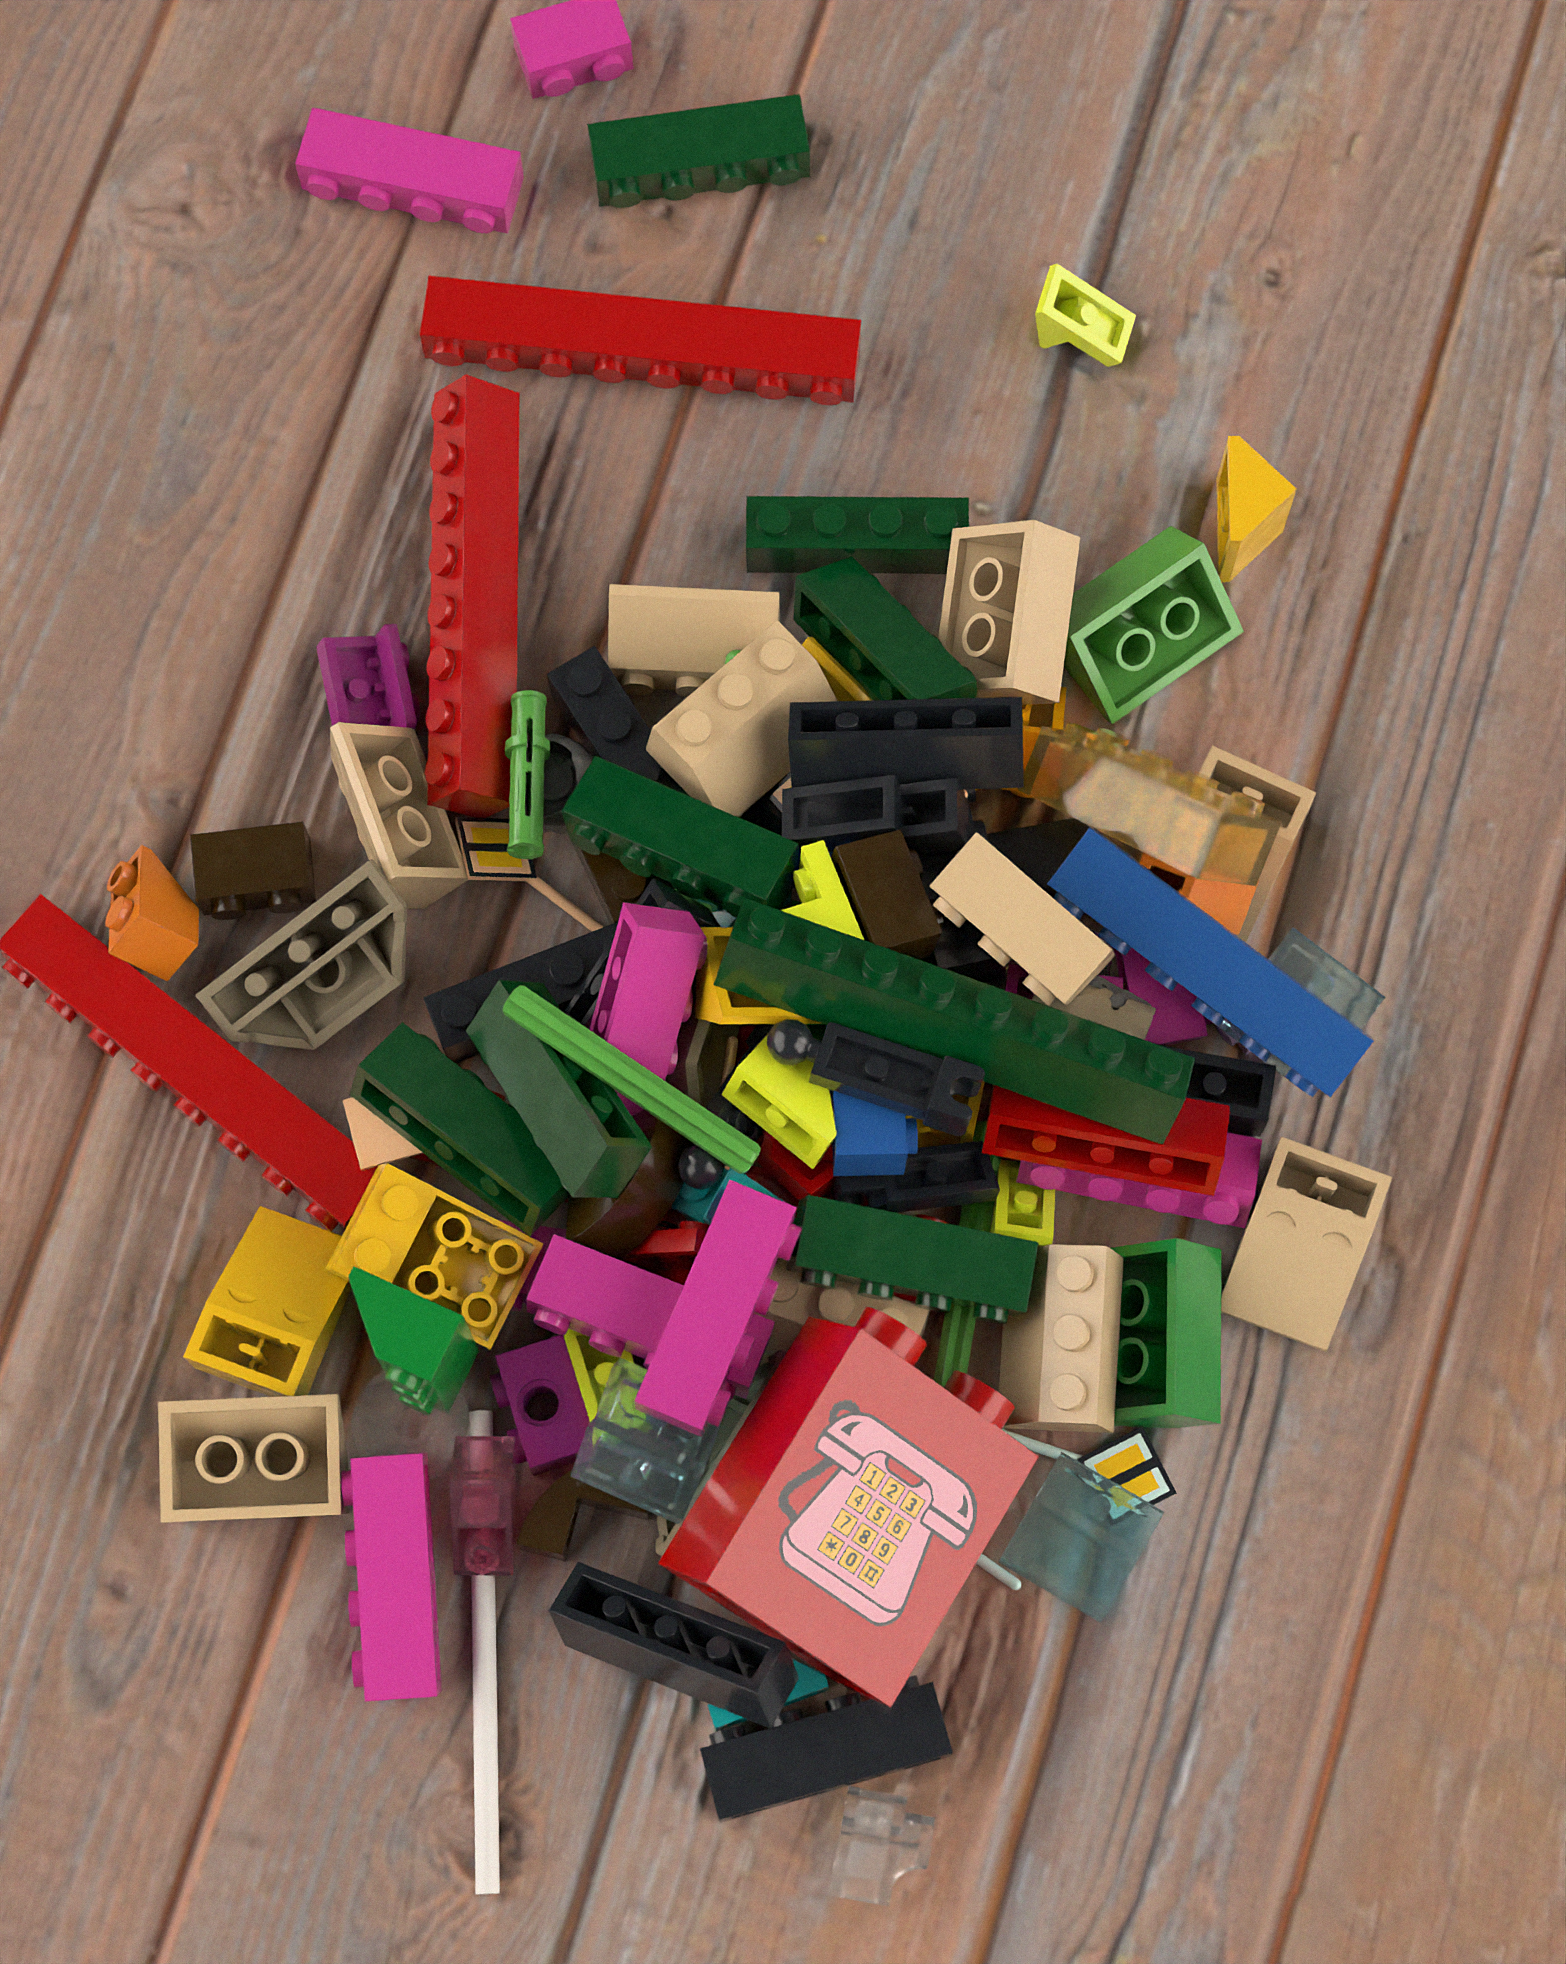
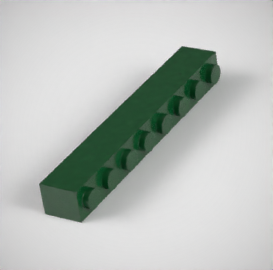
[713,898,1195,1145]

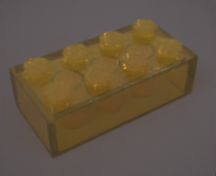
[1017,722,1282,886]

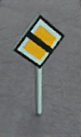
[1002,1426,1177,1527]

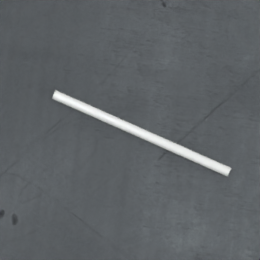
[469,1410,500,1894]

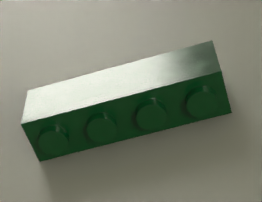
[587,94,810,208]
[746,496,969,574]
[793,556,978,700]
[562,756,801,918]
[466,980,652,1198]
[350,1022,569,1237]
[786,1195,1039,1324]

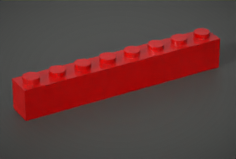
[419,275,861,405]
[425,374,520,818]
[0,893,378,1232]

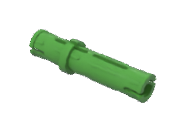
[505,690,550,859]

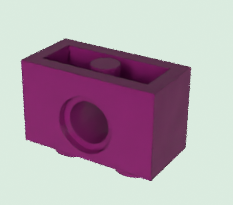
[489,1335,601,1476]

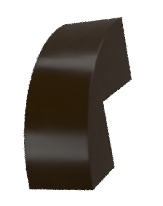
[566,1110,694,1260]
[516,1452,663,1561]

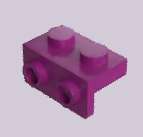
[316,624,420,729]

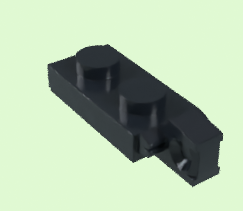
[831,1140,1000,1213]

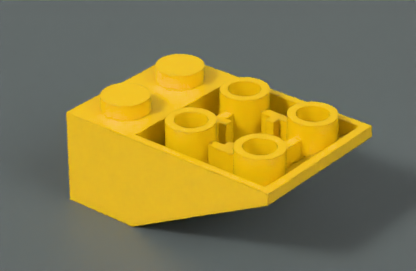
[325,1163,544,1349]
[183,1206,351,1397]

